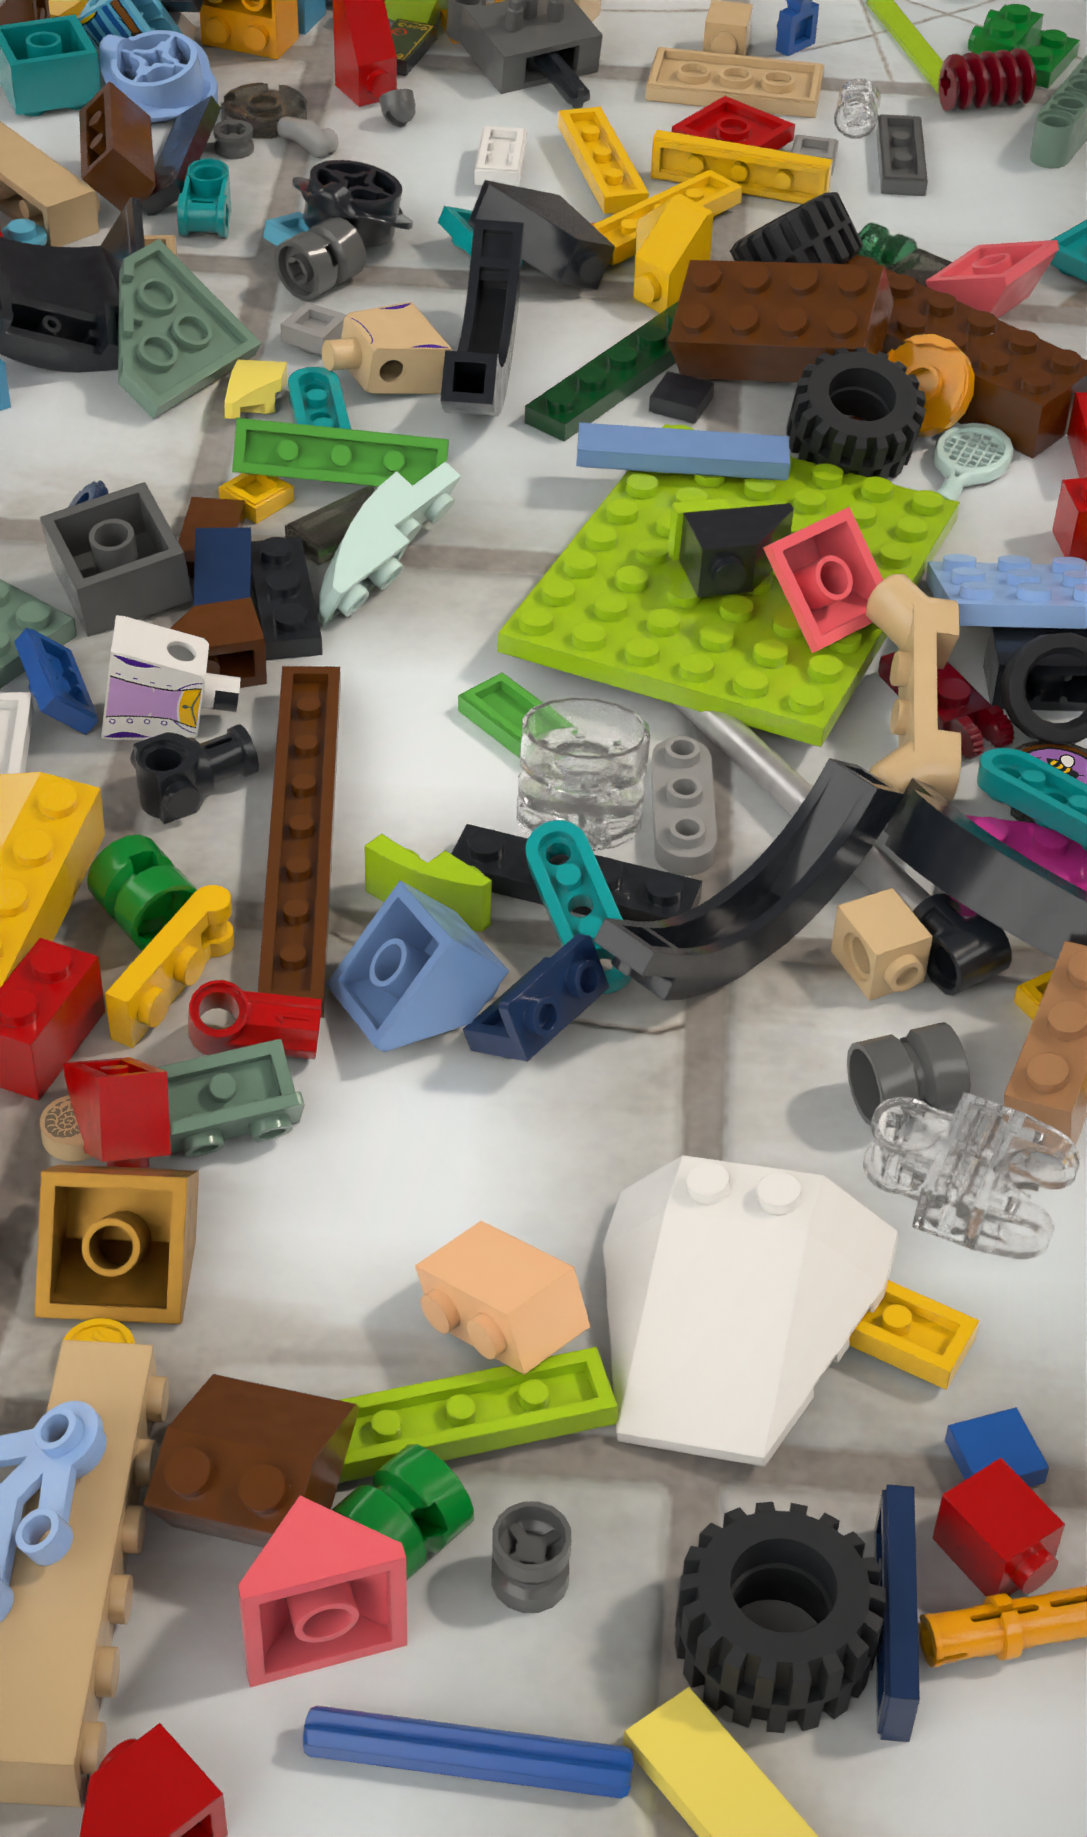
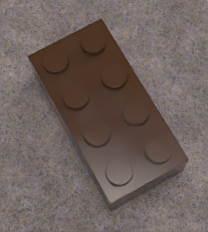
[668,260,894,383]

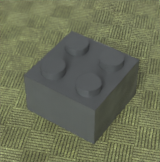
[40,482,193,637]

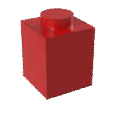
[932,1458,1065,1597]

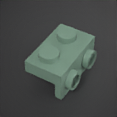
[157,1039,305,1157]

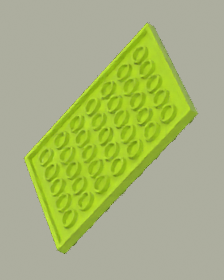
[497,424,960,747]

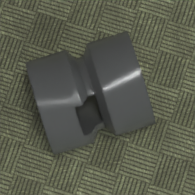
[275,217,366,300]
[847,1022,971,1128]

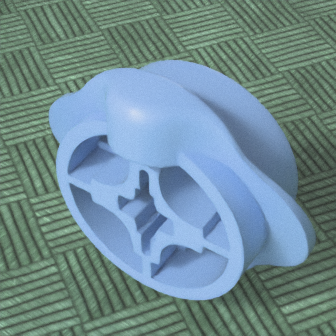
[99,30,218,122]

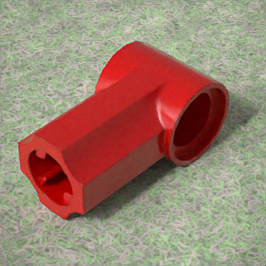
[188,980,322,1060]

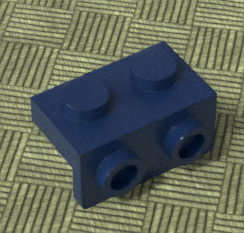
[463,934,610,1062]

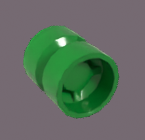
[87,835,197,951]
[331,1444,474,1581]

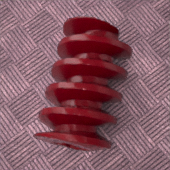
[938,48,1036,111]

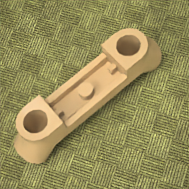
[866,574,961,803]

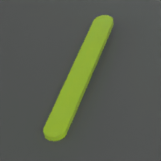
[866,0,943,93]

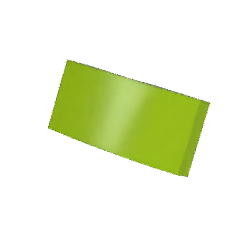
[364,834,492,932]

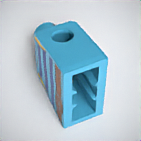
[78,0,183,51]

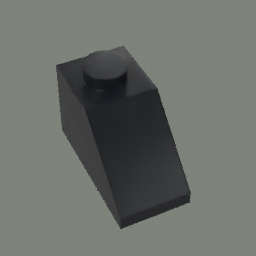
[679,503,794,597]

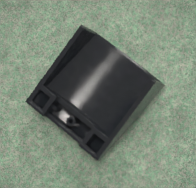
[0,197,145,373]

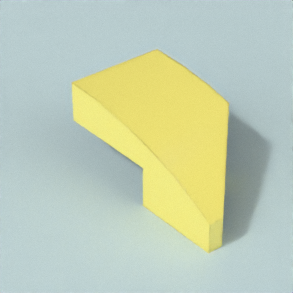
[224,360,287,419]

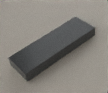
[876,114,928,196]

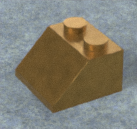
[34,1164,199,1324]

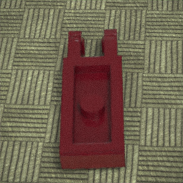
[878,652,1015,759]

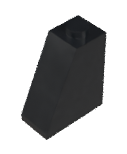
[468,180,615,290]

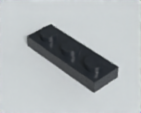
[252,537,323,660]

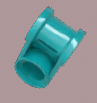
[177,159,232,238]

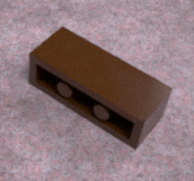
[79,81,155,212]

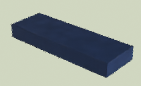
[874,1484,920,1742]

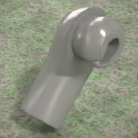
[277,116,339,157]

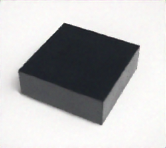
[649,371,715,423]

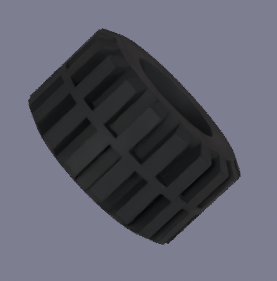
[730,192,864,264]
[786,347,926,479]
[674,1501,886,1733]

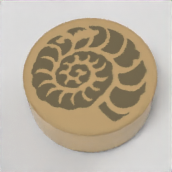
[40,1095,92,1162]

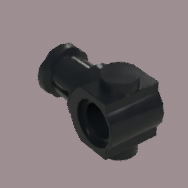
[130,724,259,824]

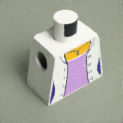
[101,615,241,740]

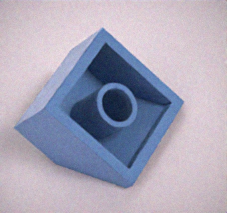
[326,880,509,1052]

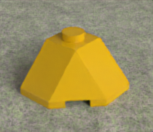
[633,194,714,313]

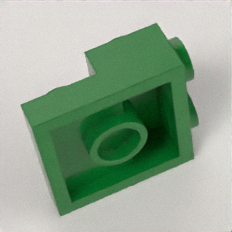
[968,4,1080,89]

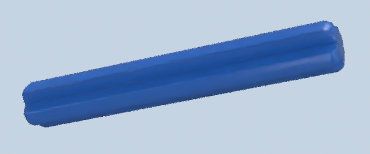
[302,1705,634,1799]

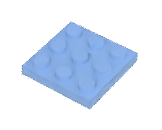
[926,554,1087,629]

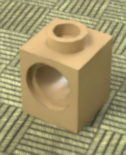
[831,888,933,1001]

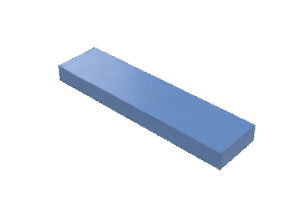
[576,422,790,481]

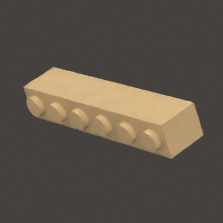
[0,1340,169,1808]

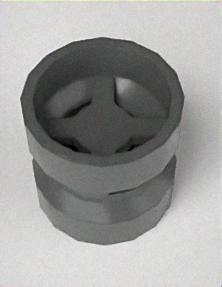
[491,1501,572,1613]

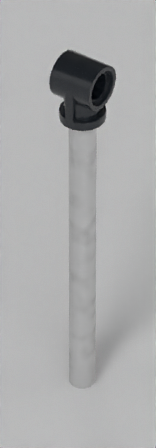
[673,704,1012,996]

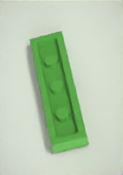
[232,418,449,487]

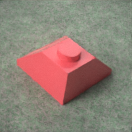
[763,507,883,653]

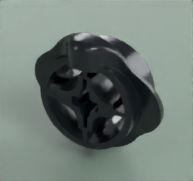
[292,160,413,247]

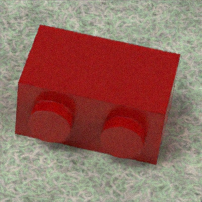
[0,937,105,1101]

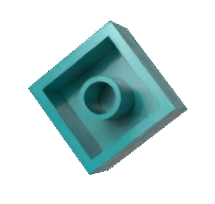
[0,15,101,116]

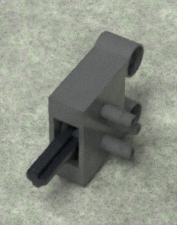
[446,0,603,109]

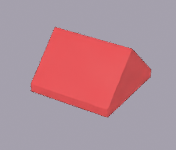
[925,240,1059,319]
[238,1495,407,1687]

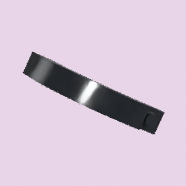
[440,219,524,416]
[593,758,905,1001]
[884,778,1087,960]

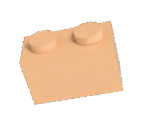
[415,1221,590,1375]

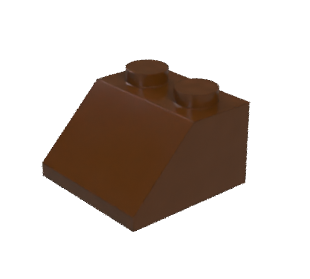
[143,1374,359,1548]

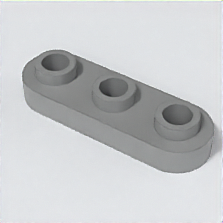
[651,736,717,875]

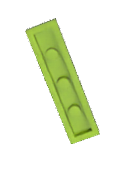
[339,1347,618,1483]

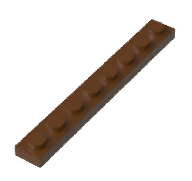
[258,666,341,1018]

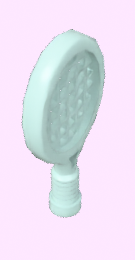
[933,423,1014,501]

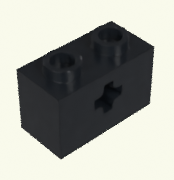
[983,627,1087,711]

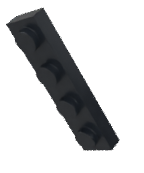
[451,824,702,921]

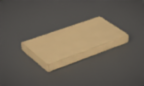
[645,47,824,118]

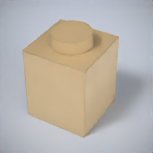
[703,0,753,56]

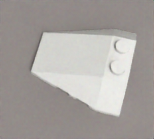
[603,1155,898,1467]

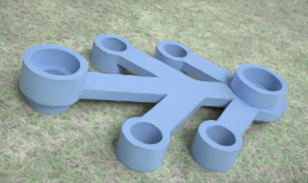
[0,1401,107,1622]

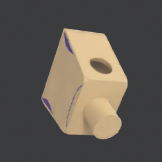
[322,302,452,394]

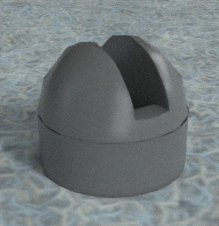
[379,89,416,127]

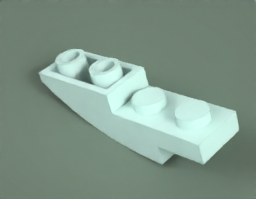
[317,461,461,626]

